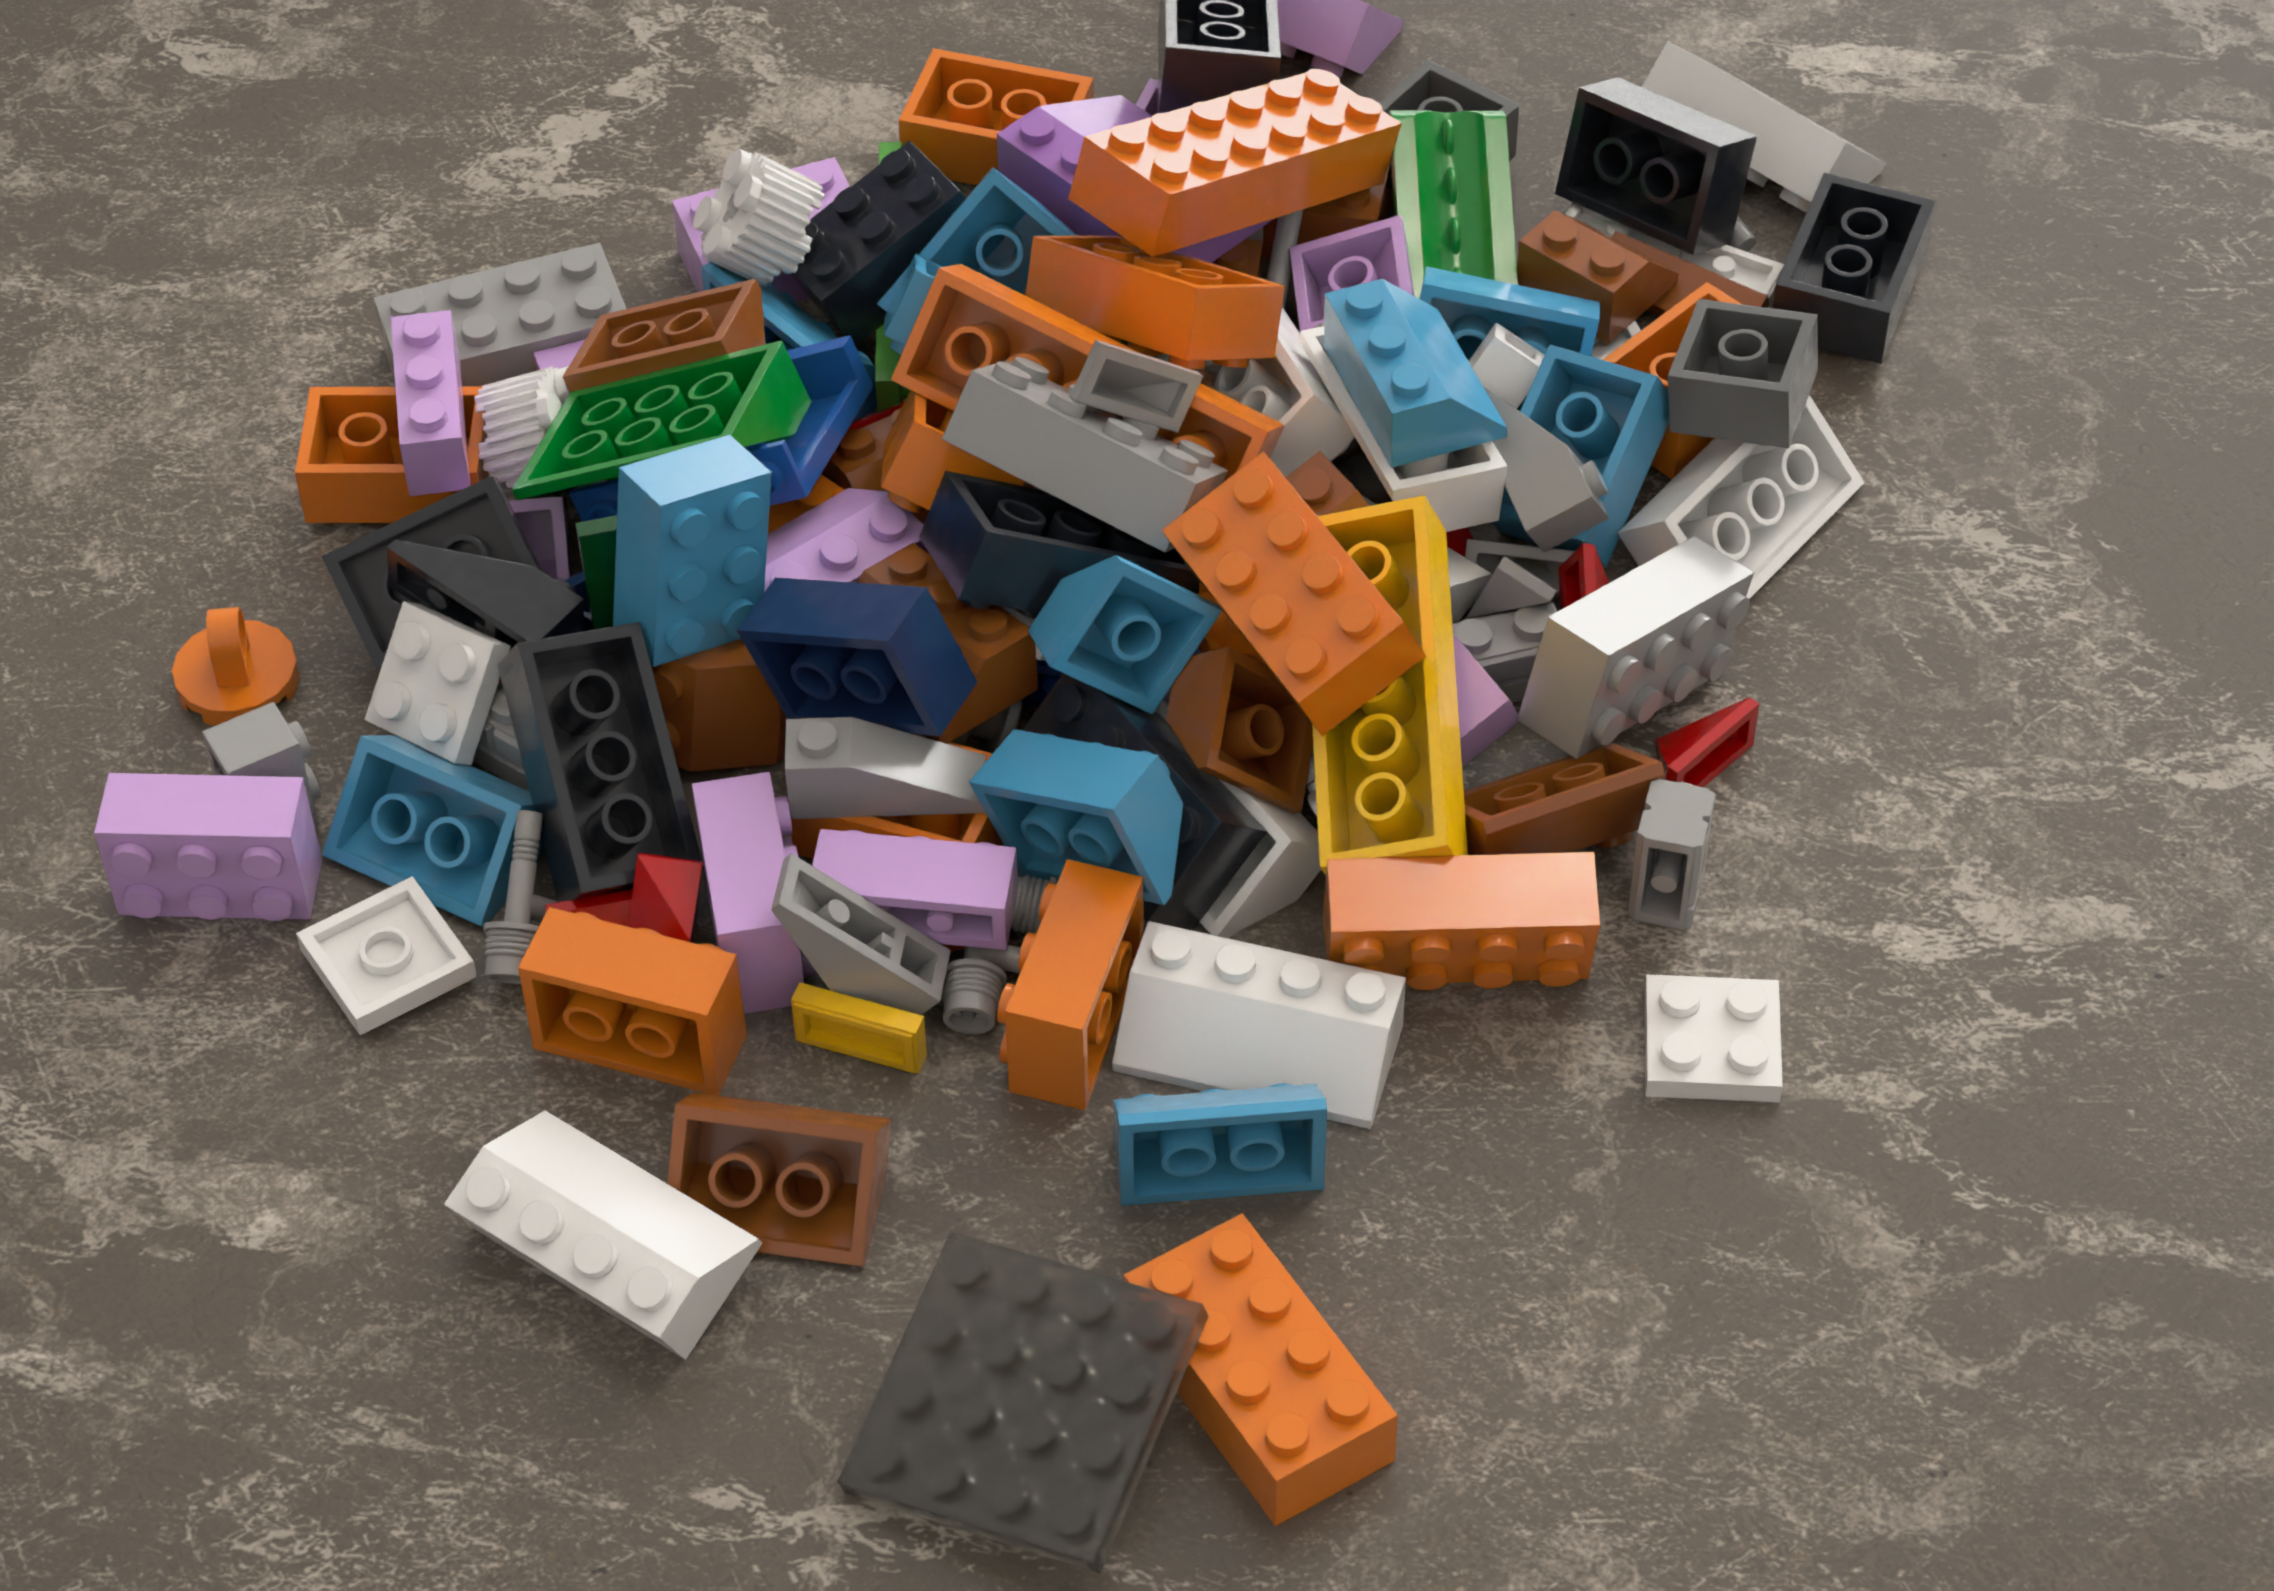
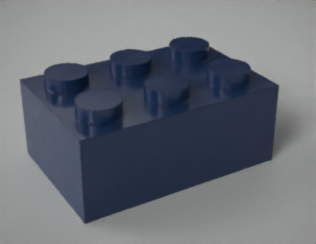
[737,577,977,736]

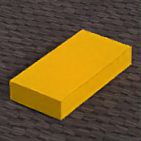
[791,982,927,1074]

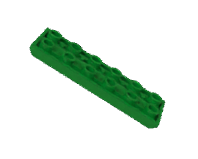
[1389,110,1518,298]

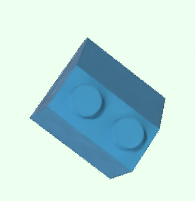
[1028,555,1222,714]

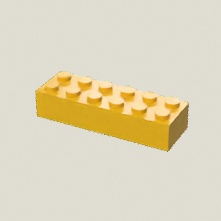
[1312,495,1468,875]

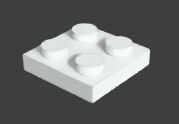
[364,601,510,765]
[296,876,477,1035]
[1644,974,1783,1103]

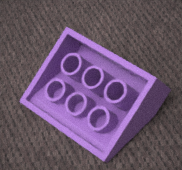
[997,95,1273,263]

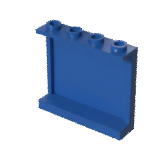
[569,335,874,522]

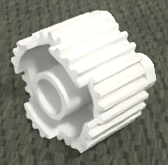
[693,149,824,287]
[474,366,570,499]

